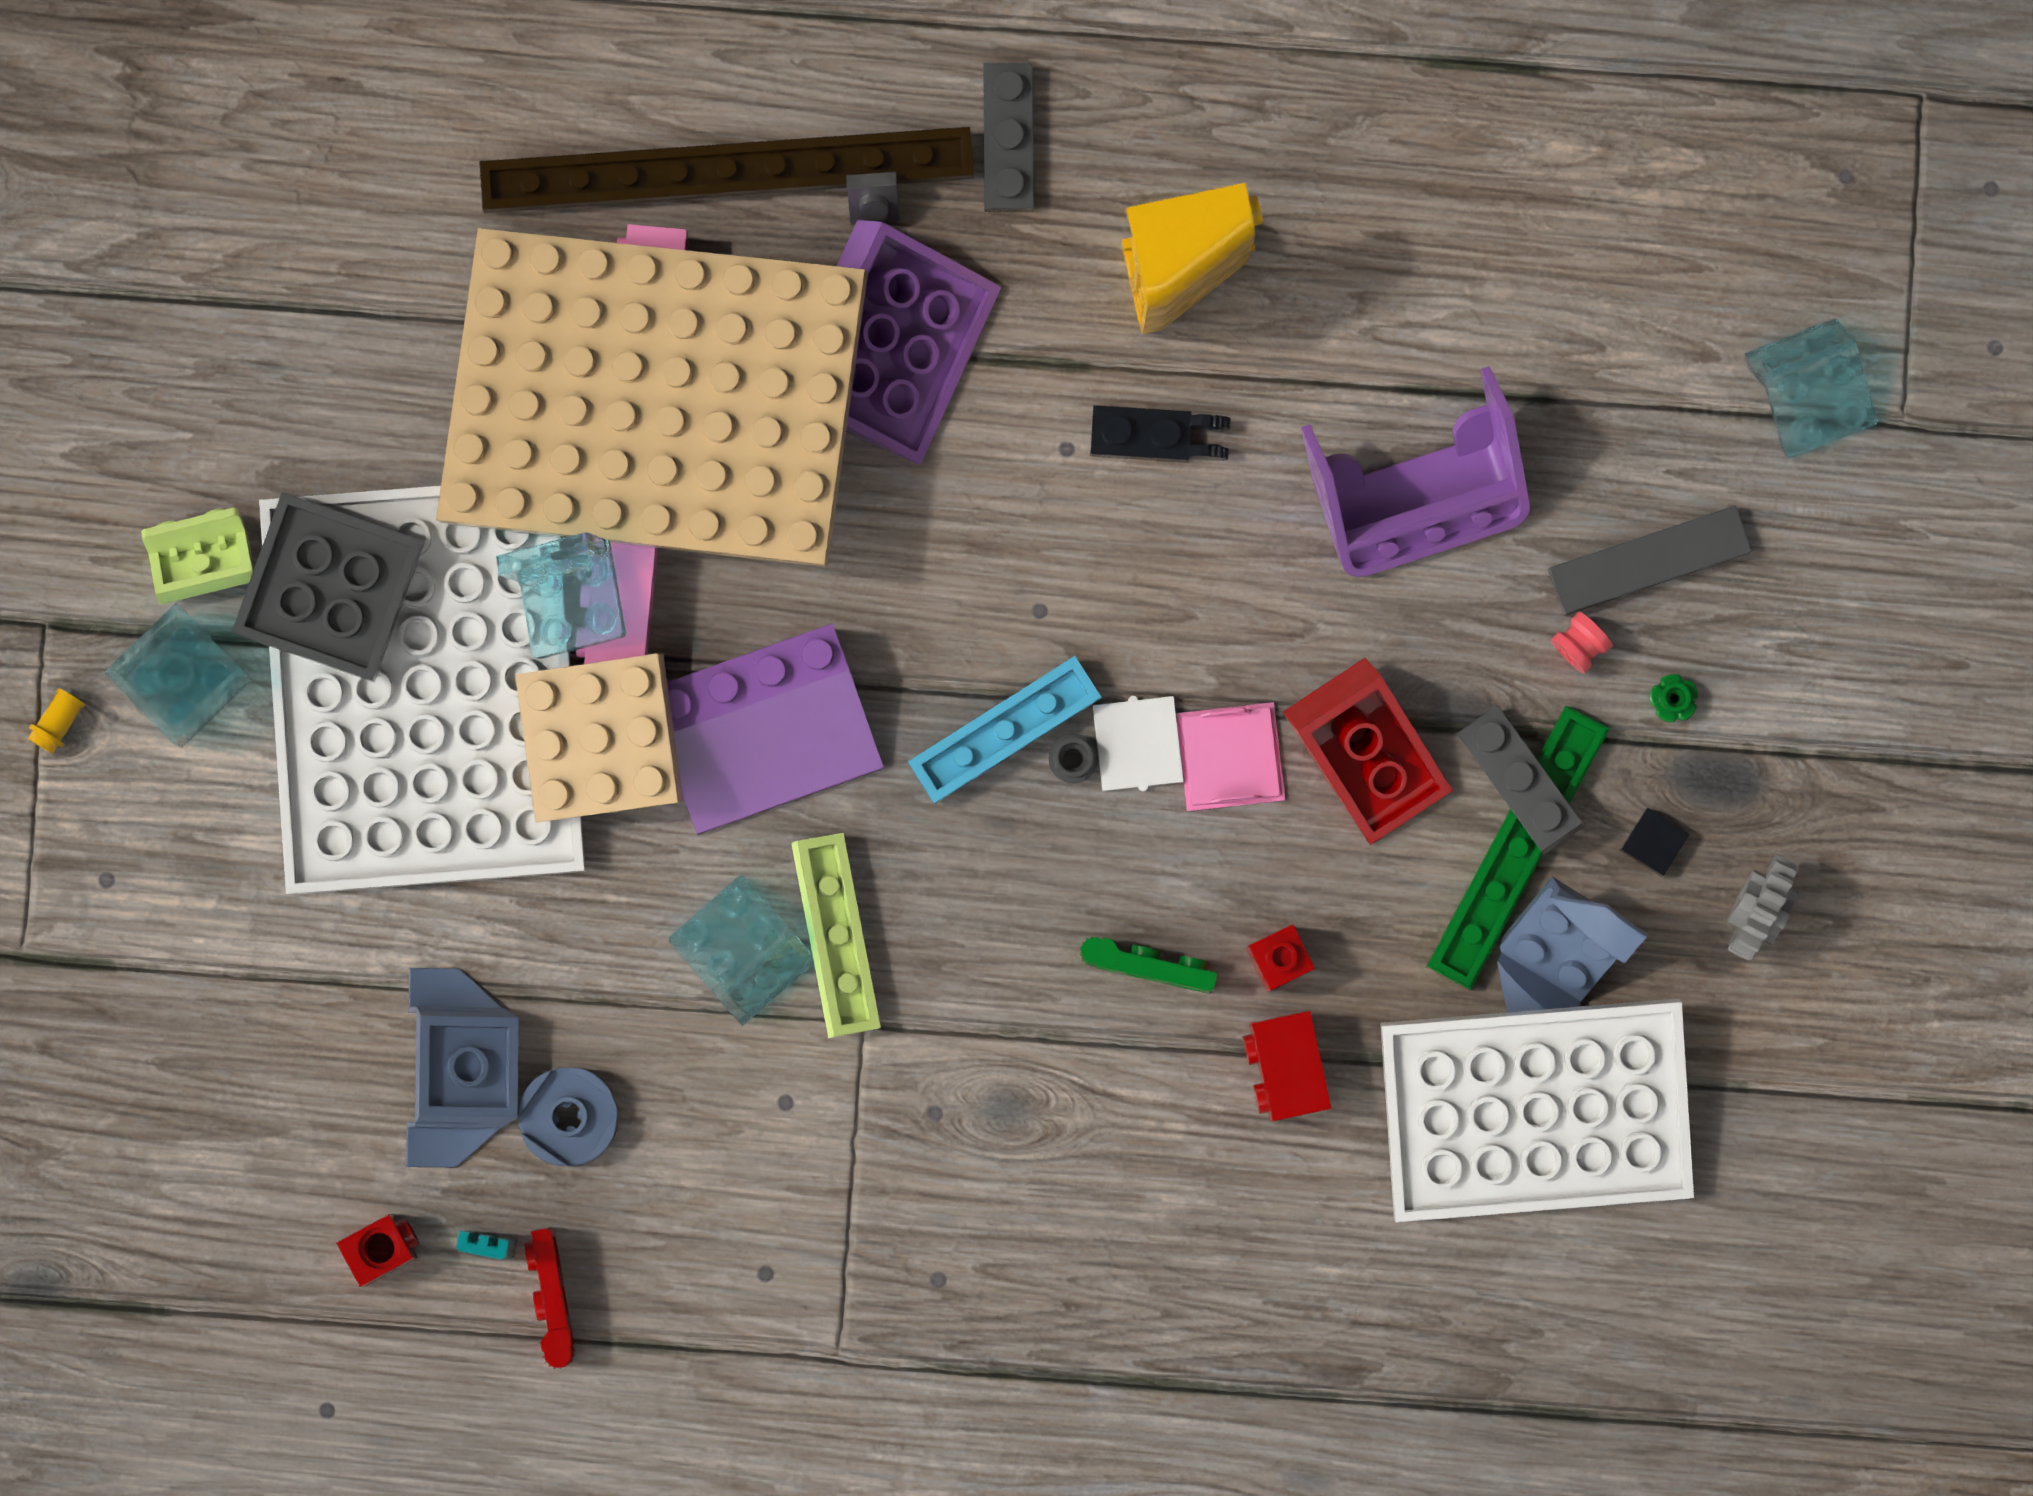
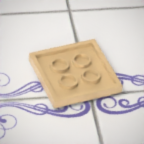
[515,653,684,823]

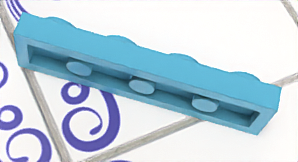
[908,656,1102,805]

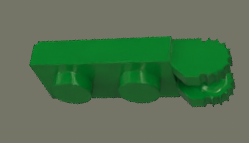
[1080,936,1217,994]

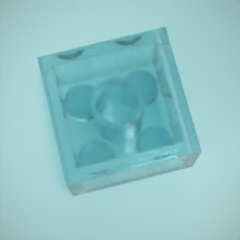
[104,603,253,749]

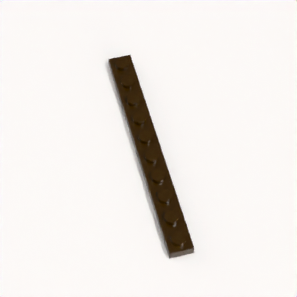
[479,127,974,213]

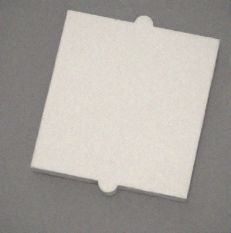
[1092,696,1184,792]

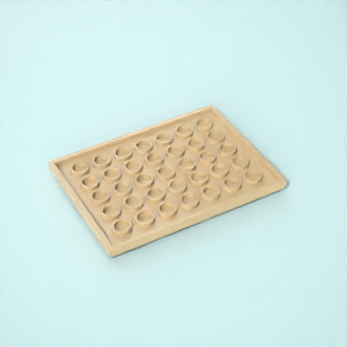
[436,228,868,567]

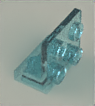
[1745,318,1877,458]
[496,532,626,659]
[669,876,814,1026]

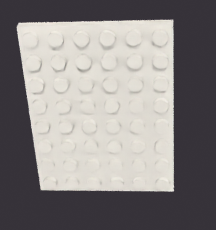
[259,486,586,895]

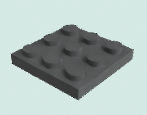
[232,492,425,683]

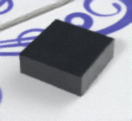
[1620,808,1690,877]

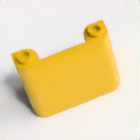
[1121,183,1263,334]

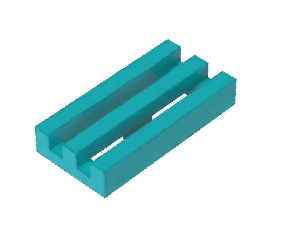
[456,1230,517,1260]

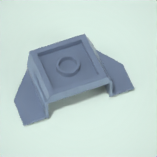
[1498,877,1648,1012]
[406,968,519,1167]

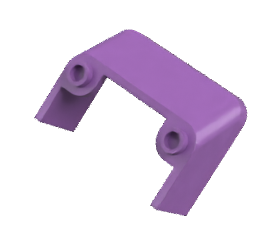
[1301,366,1530,577]

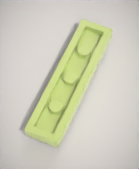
[791,833,881,1038]

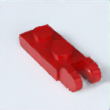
[524,1227,575,1369]

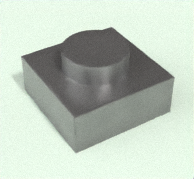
[846,172,899,225]

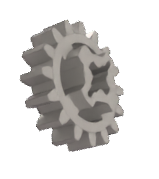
[1727,854,1799,961]

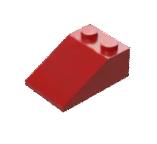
[1283,658,1453,845]

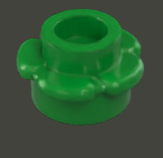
[1650,674,1699,723]

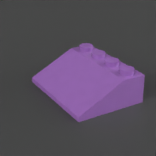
[837,220,1001,465]
[667,623,884,835]

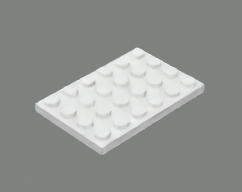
[1380,999,1694,1222]

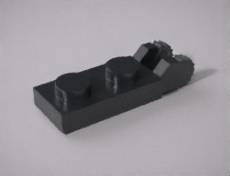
[1090,405,1231,463]

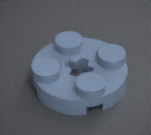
[518,1068,619,1166]

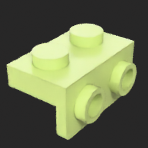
[141,507,254,605]

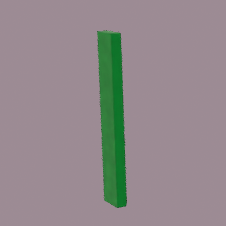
[1426,705,1610,990]

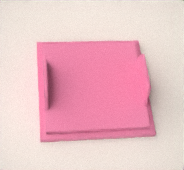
[1176,702,1285,811]

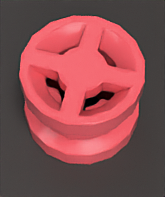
[1550,612,1613,674]

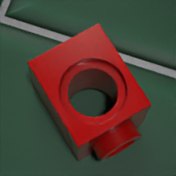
[1245,924,1315,993]
[336,1214,420,1287]

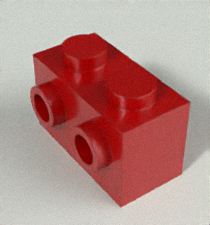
[1243,1011,1332,1122]

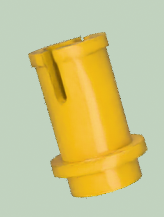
[28,688,86,754]

